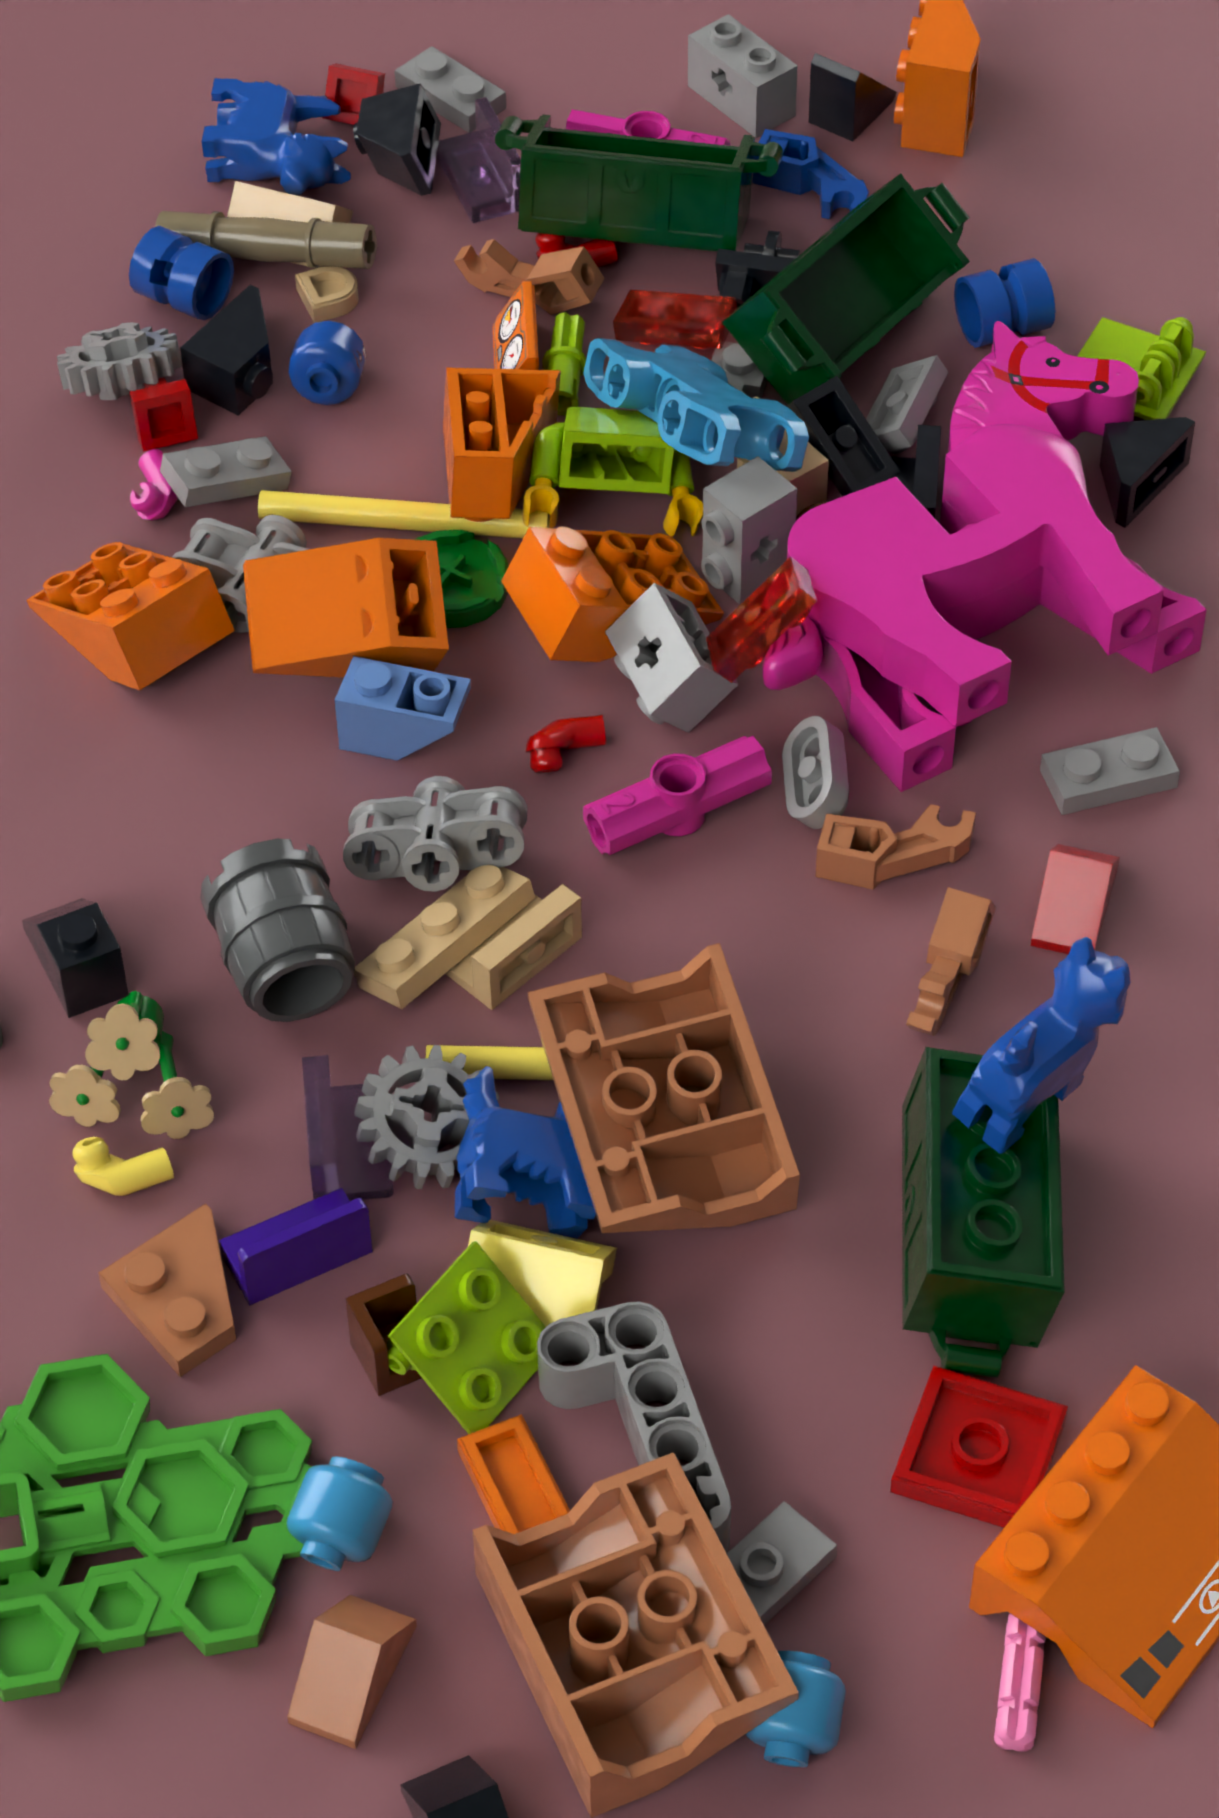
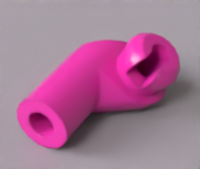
[130,449,178,521]

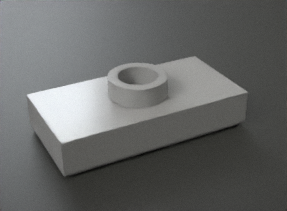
[727,1501,837,1625]

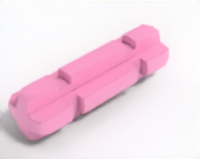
[994,1614,1046,1752]

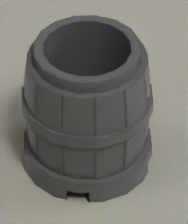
[200,838,355,1022]

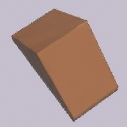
[287,1595,417,1749]

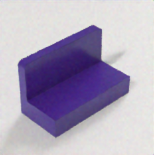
[219,1188,373,1306]

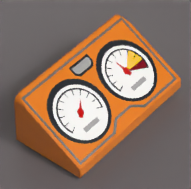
[493,281,539,370]

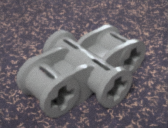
[171,514,309,633]
[343,776,528,892]

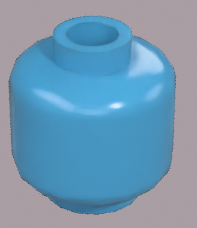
[286,1456,393,1571]
[745,1651,846,1767]

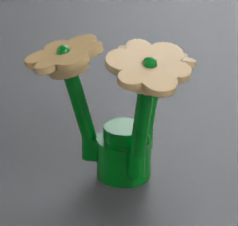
[49,991,214,1139]

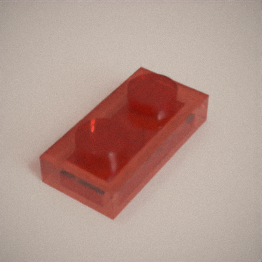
[613,289,737,349]
[706,556,817,683]

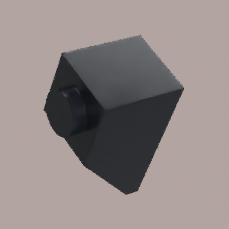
[353,83,441,196]
[180,284,273,416]
[22,898,129,1018]

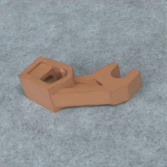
[454,239,605,315]
[815,804,976,890]
[906,887,996,1036]

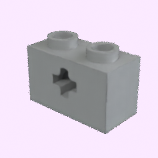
[688,14,797,138]
[701,456,797,605]
[605,583,739,733]

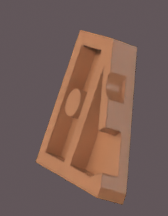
[98,1203,236,1377]

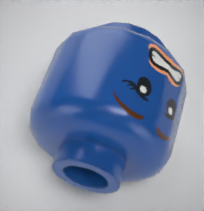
[288,320,367,405]

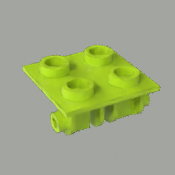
[1077,317,1206,420]
[387,1241,546,1434]

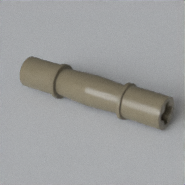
[155,211,377,269]

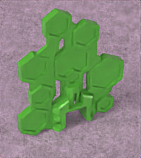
[0,1354,312,1702]

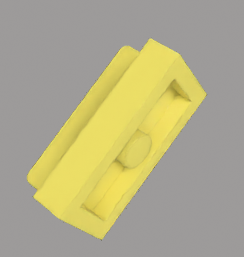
[468,1220,617,1327]

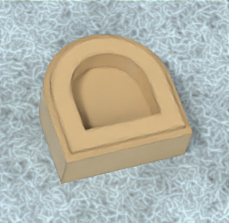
[295,266,359,323]

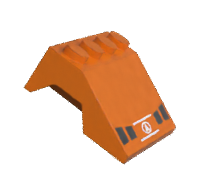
[969,1365,1219,1728]

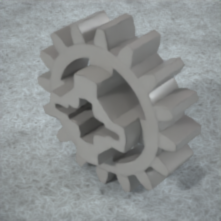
[57,322,182,400]
[354,1045,499,1190]

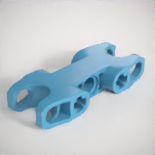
[583,338,809,472]

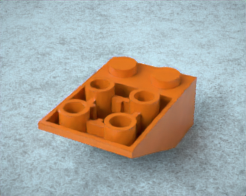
[894,0,981,157]
[501,527,724,662]
[243,538,449,677]
[26,542,235,690]

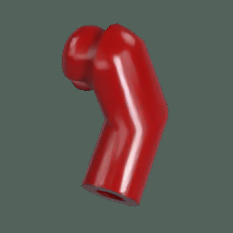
[535,233,618,268]
[525,715,606,773]

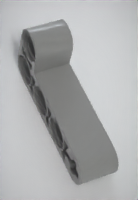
[537,1301,731,1553]

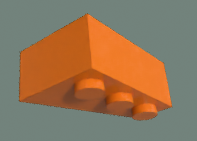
[443,367,561,522]

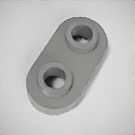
[782,716,849,829]

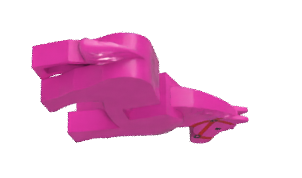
[759,321,1207,792]

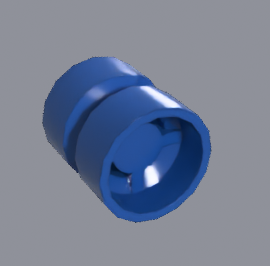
[129,226,234,321]
[954,258,1056,348]

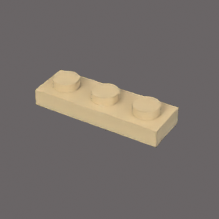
[354,865,536,1009]

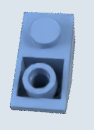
[335,656,471,761]

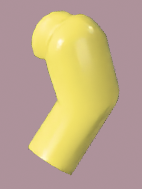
[72,1137,174,1196]

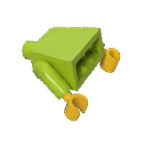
[522,406,703,536]

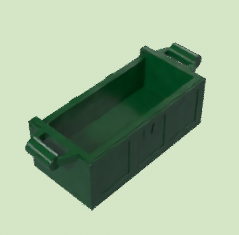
[495,114,783,252]
[722,173,970,406]
[902,1047,1065,1378]

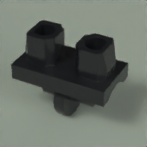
[715,230,800,314]

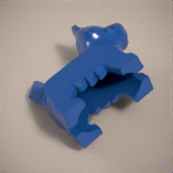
[202,78,351,196]
[952,937,1131,1154]
[455,1066,596,1239]

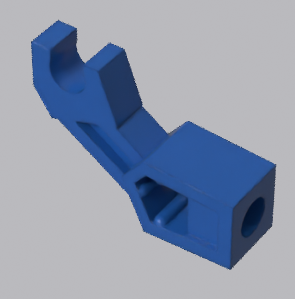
[752,129,869,219]

